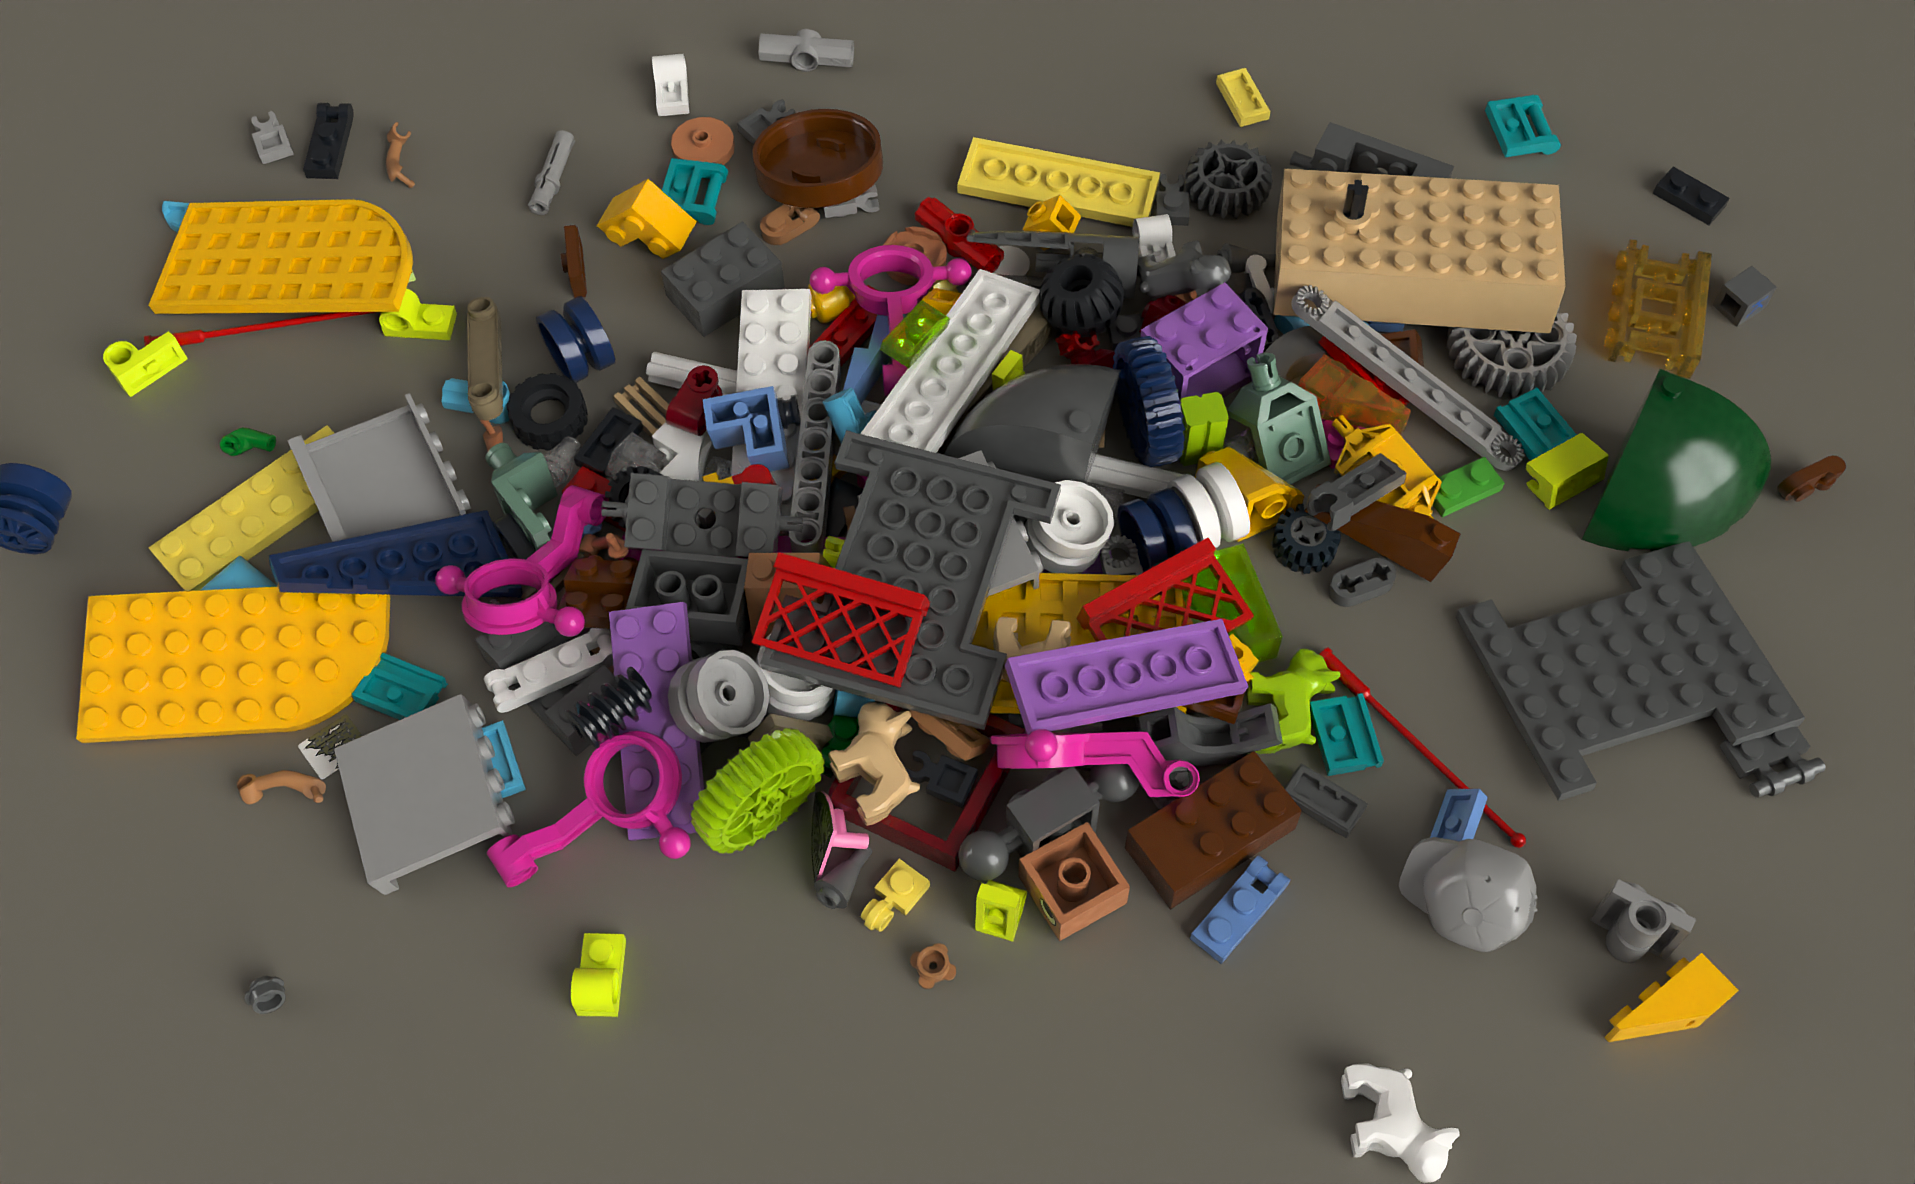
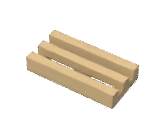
[613,377,669,438]

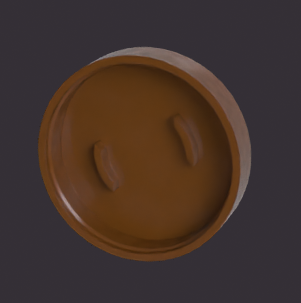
[752,109,883,208]

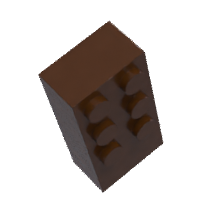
[1125,751,1302,910]

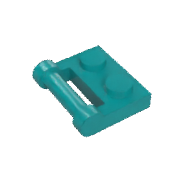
[1485,95,1561,157]
[662,158,729,225]

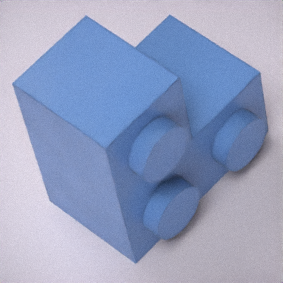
[703,386,790,472]

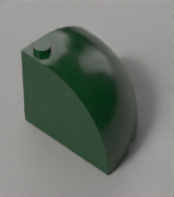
[1581,369,1771,552]

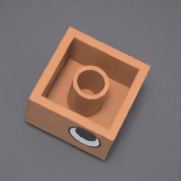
[1018,822,1130,941]

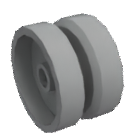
[668,650,770,743]

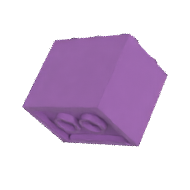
[1140,282,1268,401]

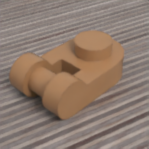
[760,204,820,245]

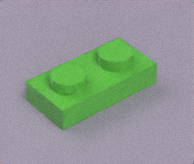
[1433,457,1505,517]

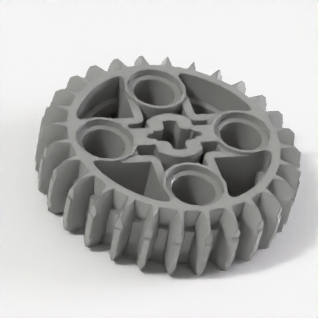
[1446,305,1577,399]

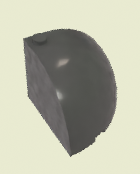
[944,364,1121,484]

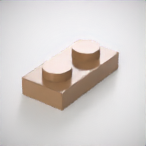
[909,710,991,761]

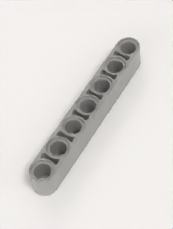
[789,340,841,556]

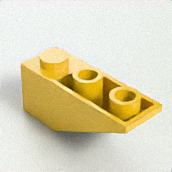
[1604,953,1739,1042]

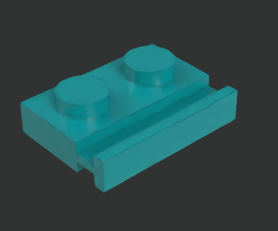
[1493,388,1577,461]
[352,652,448,720]
[1310,693,1384,776]

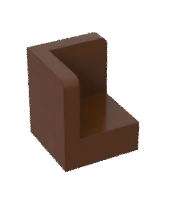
[1381,329,1424,367]

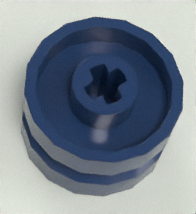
[536,296,616,383]
[1117,488,1197,573]

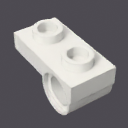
[652,54,690,116]
[1132,214,1176,263]

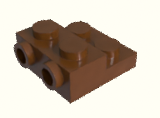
[557,555,639,629]

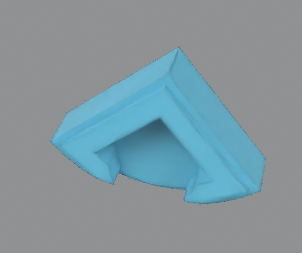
[162,201,189,233]

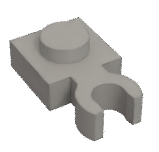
[252,111,294,164]

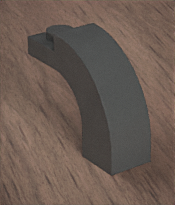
[1265,326,1328,381]
[1139,703,1283,766]

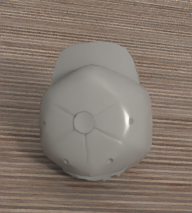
[1399,837,1538,952]

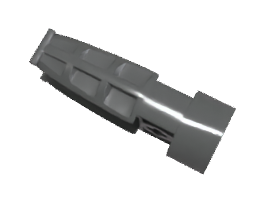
[965,229,1139,299]

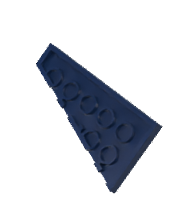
[269,510,522,598]

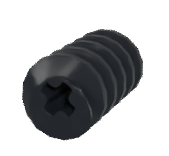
[564,667,652,748]

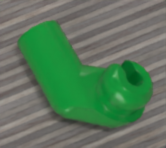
[219,427,276,456]

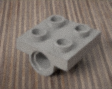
[1590,879,1696,963]

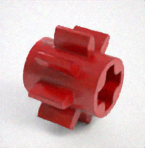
[1055,331,1100,363]

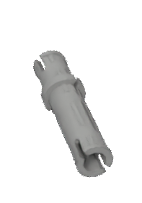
[528,130,575,215]

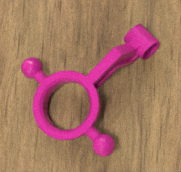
[810,245,972,396]
[435,485,608,637]
[487,703,691,888]
[991,729,1200,797]

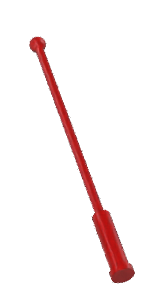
[144,312,377,346]
[1319,647,1526,848]

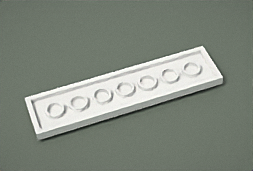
[861,269,1040,453]
[731,289,812,536]

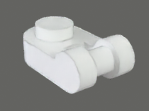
[1244,255,1274,314]

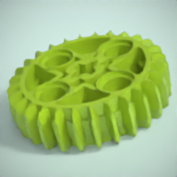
[691,728,824,853]

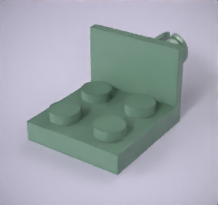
[1227,353,1331,485]
[485,443,558,551]

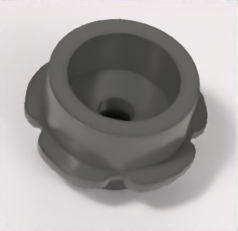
[244,976,286,1014]

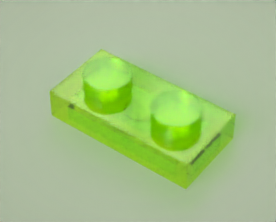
[880,300,950,368]

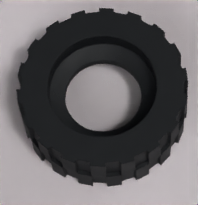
[507,373,588,451]

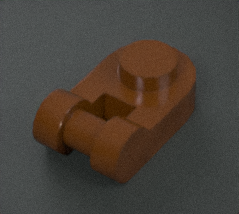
[1777,455,1846,502]

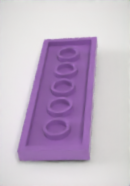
[609,602,704,841]
[1005,619,1249,735]

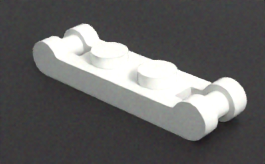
[484,628,613,713]

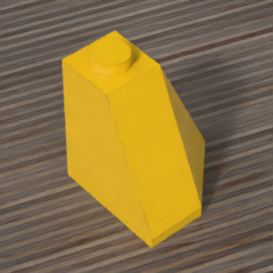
[1195,446,1305,542]

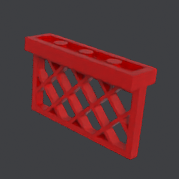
[1076,537,1254,642]
[752,552,931,688]

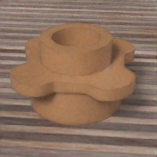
[910,943,956,989]

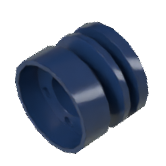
[0,463,72,555]

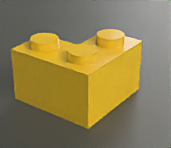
[597,179,697,259]

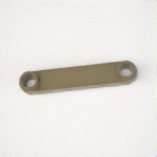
[467,297,503,421]

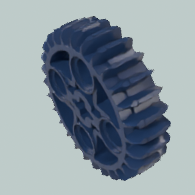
[1112,336,1185,468]

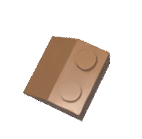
[744,553,832,638]

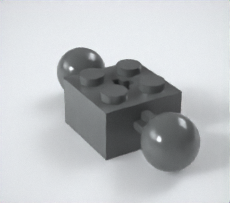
[958,764,1139,881]

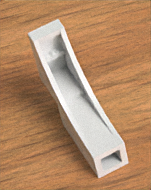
[652,391,728,529]

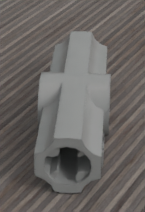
[759,29,854,72]

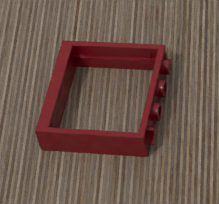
[828,702,1025,872]

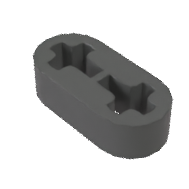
[1329,558,1396,607]

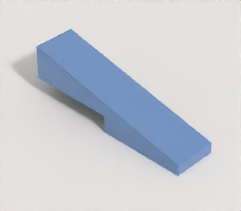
[843,314,906,405]

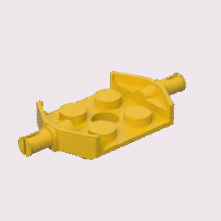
[1331,415,1442,518]

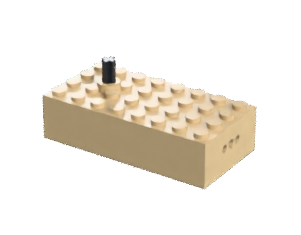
[1273,168,1566,333]

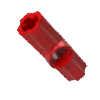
[915,197,1004,273]

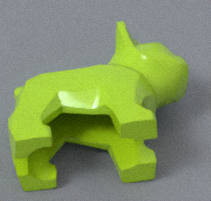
[1247,648,1341,754]

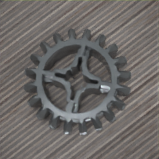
[1185,139,1273,219]

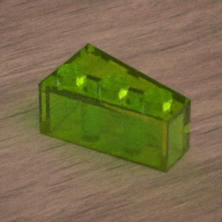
[1182,543,1283,662]

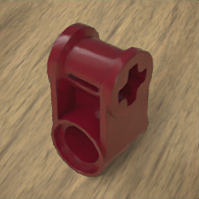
[665,365,723,436]

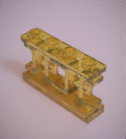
[1604,239,1712,379]

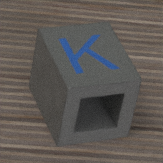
[1713,266,1777,327]

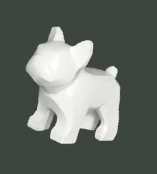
[1341,1063,1460,1183]

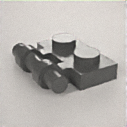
[1720,726,1825,798]

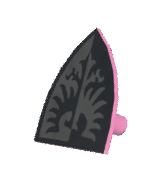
[811,791,869,883]

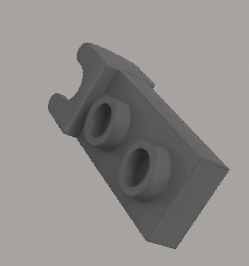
[1307,453,1407,531]

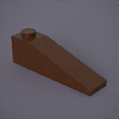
[1304,484,1461,582]

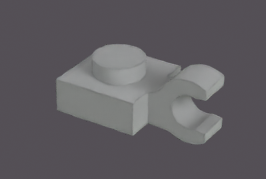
[824,185,880,218]

